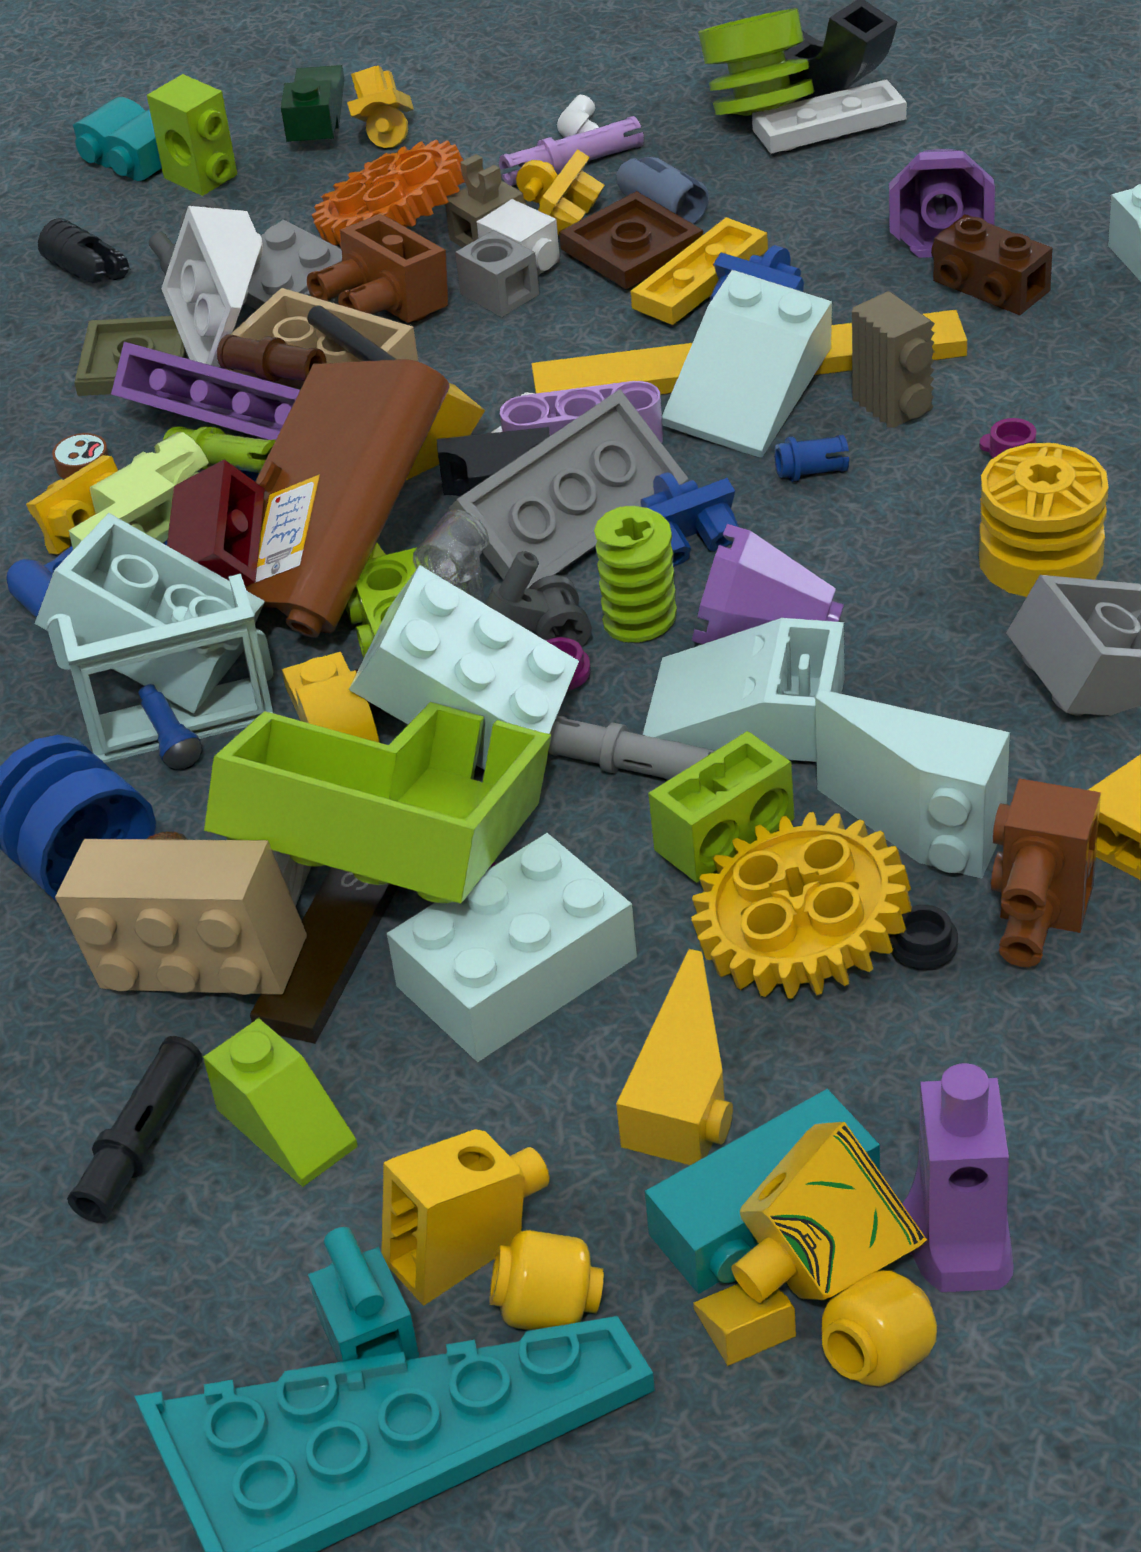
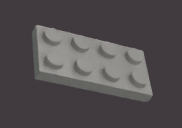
[449,389,688,588]

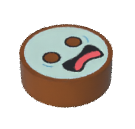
[52,433,109,479]

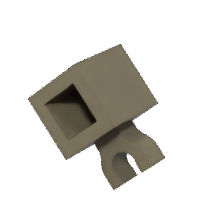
[445,154,526,248]

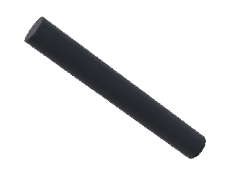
[307,305,397,361]

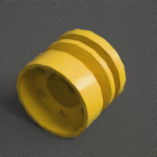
[979,443,1108,597]

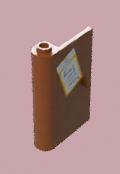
[245,359,450,638]

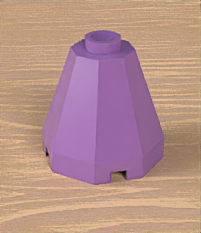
[889,149,995,258]
[692,524,844,645]

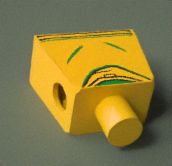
[731,1122,927,1303]

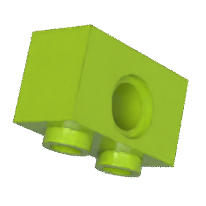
[147,74,238,196]

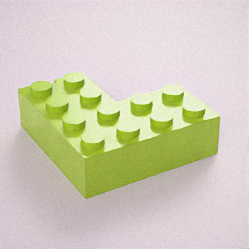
[204,702,551,904]

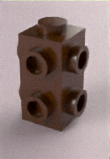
[931,214,1053,316]

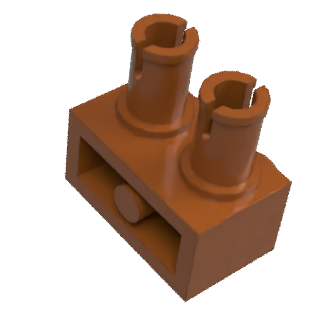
[307,213,448,323]
[991,778,1101,967]

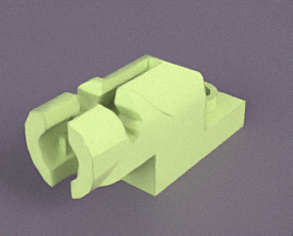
[68,432,209,550]

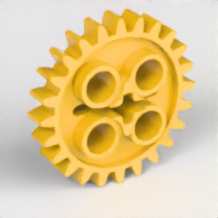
[691,812,912,999]

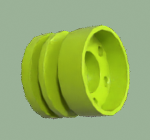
[698,8,814,116]

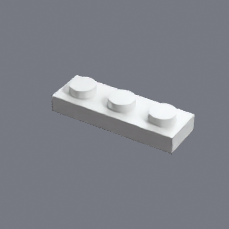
[752,79,907,154]

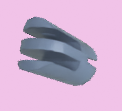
[616,157,709,225]

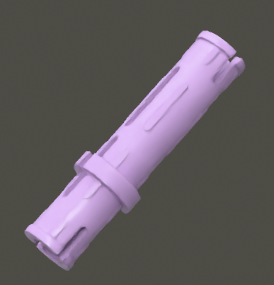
[499,116,644,186]

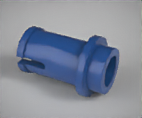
[774,435,849,482]

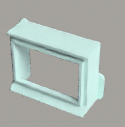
[47,574,273,763]

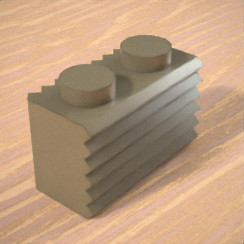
[852,291,935,428]

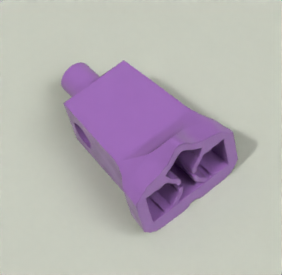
[902,1063,1014,1292]

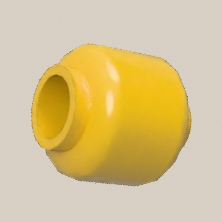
[489,1230,604,1330]
[822,1270,937,1387]

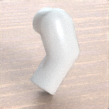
[557,95,599,138]

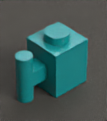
[308,1227,420,1362]

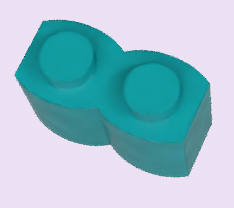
[73,97,162,181]

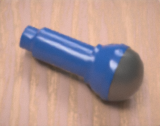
[138,684,202,769]

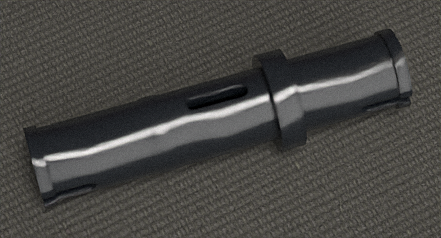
[67,1036,203,1223]

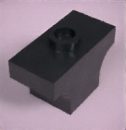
[437,427,550,497]

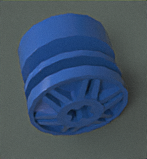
[0,735,156,901]

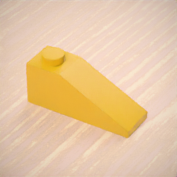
[616,949,733,1165]

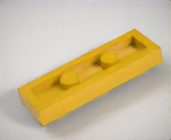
[631,217,768,325]

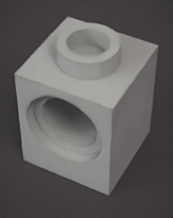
[455,230,539,317]

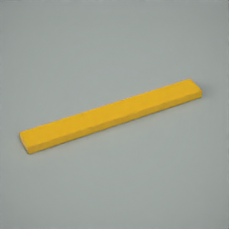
[531,310,967,395]

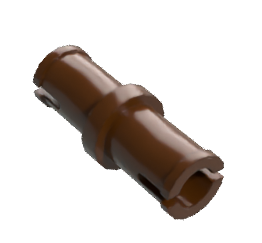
[217,334,327,382]

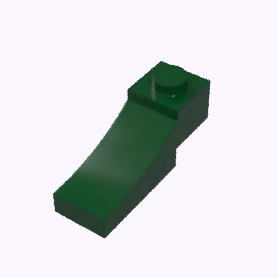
[281,65,344,142]

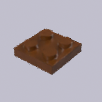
[559,191,703,289]

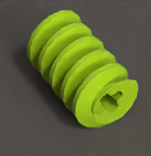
[594,506,677,643]

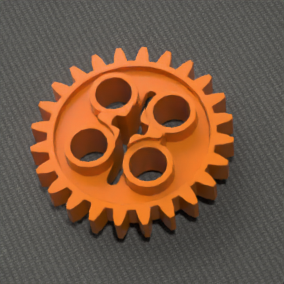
[312,140,465,247]

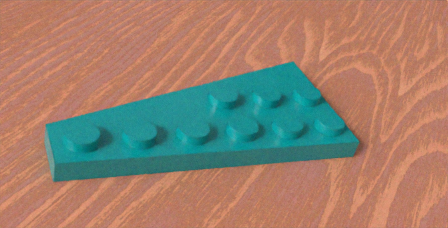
[134,1316,655,1552]

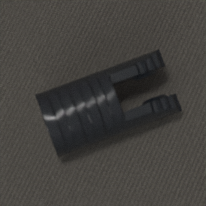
[38,218,131,283]

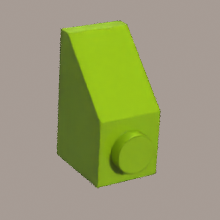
[203,1018,358,1187]

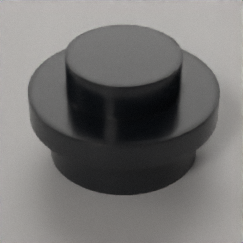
[890,905,958,968]

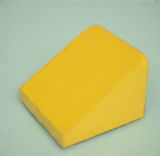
[693,1283,796,1366]

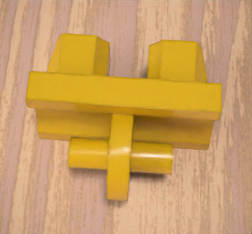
[347,66,414,148]
[516,149,605,235]
[26,455,118,555]

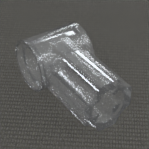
[413,509,489,604]

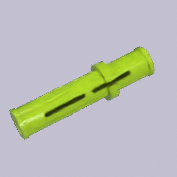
[163,426,276,473]

